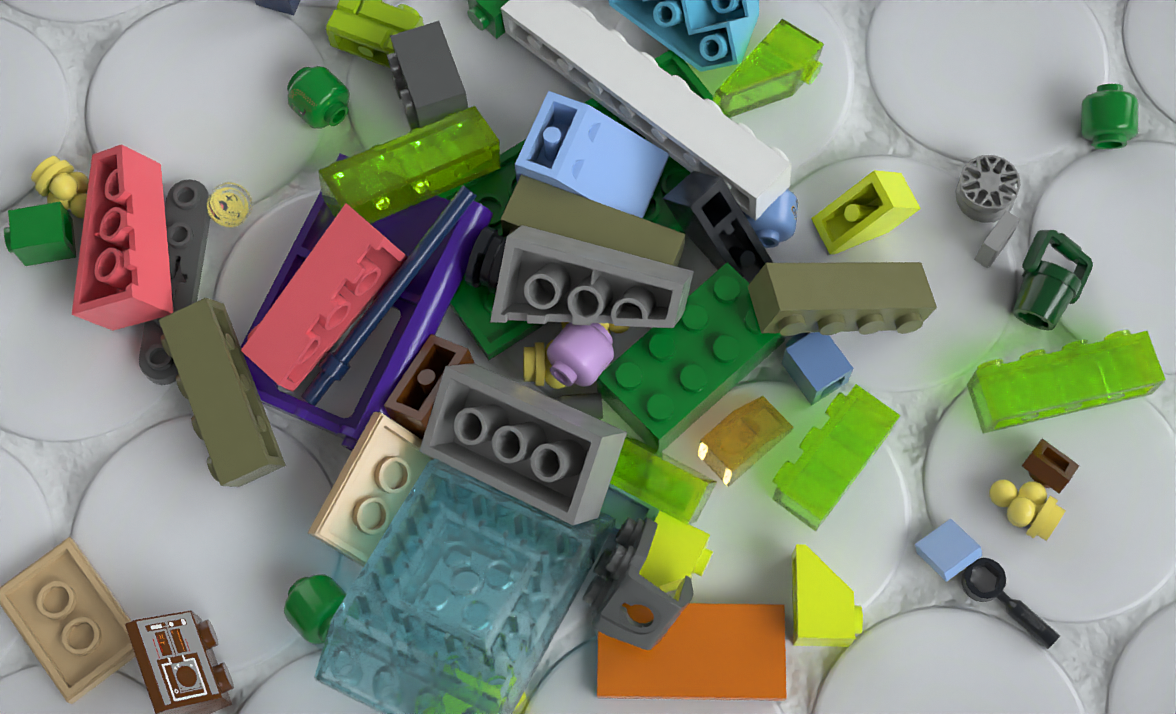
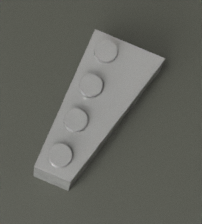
[490,225,694,328]

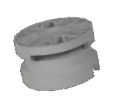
[955,155,1021,223]

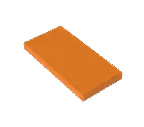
[597,603,787,701]

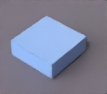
[915,519,983,582]

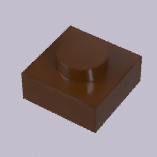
[1022,438,1080,494]

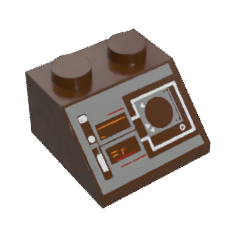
[125,610,234,714]

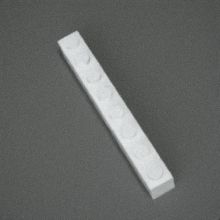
[501,0,791,221]

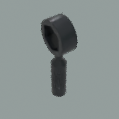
[961,558,1060,649]

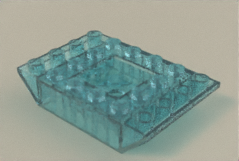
[314,458,616,714]

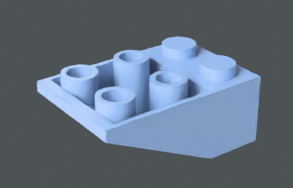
[515,91,669,219]

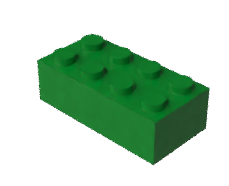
[597,262,786,455]

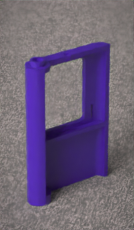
[240,153,493,451]

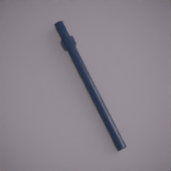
[301,185,477,406]

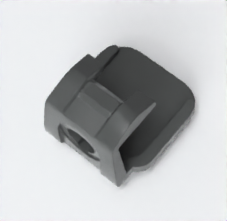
[582,517,693,650]

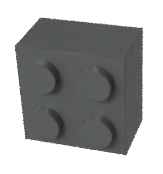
[387,21,472,147]

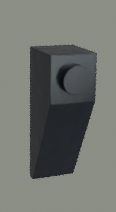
[663,171,774,284]

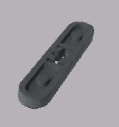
[139,179,211,385]

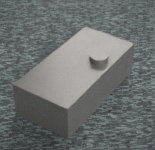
[419,363,627,525]

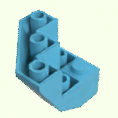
[608,0,759,72]

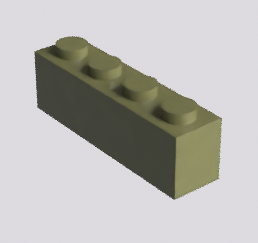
[501,174,686,267]
[748,262,937,336]
[159,298,286,487]

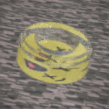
[207,182,253,227]

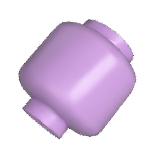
[547,322,614,386]

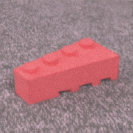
[72,144,173,331]
[241,203,407,392]

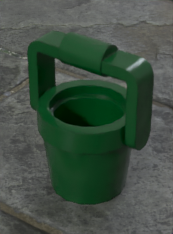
[1013,230,1093,331]

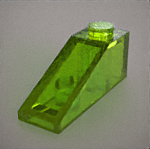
[713,18,824,118]

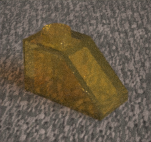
[698,396,794,487]

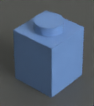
[781,332,854,405]

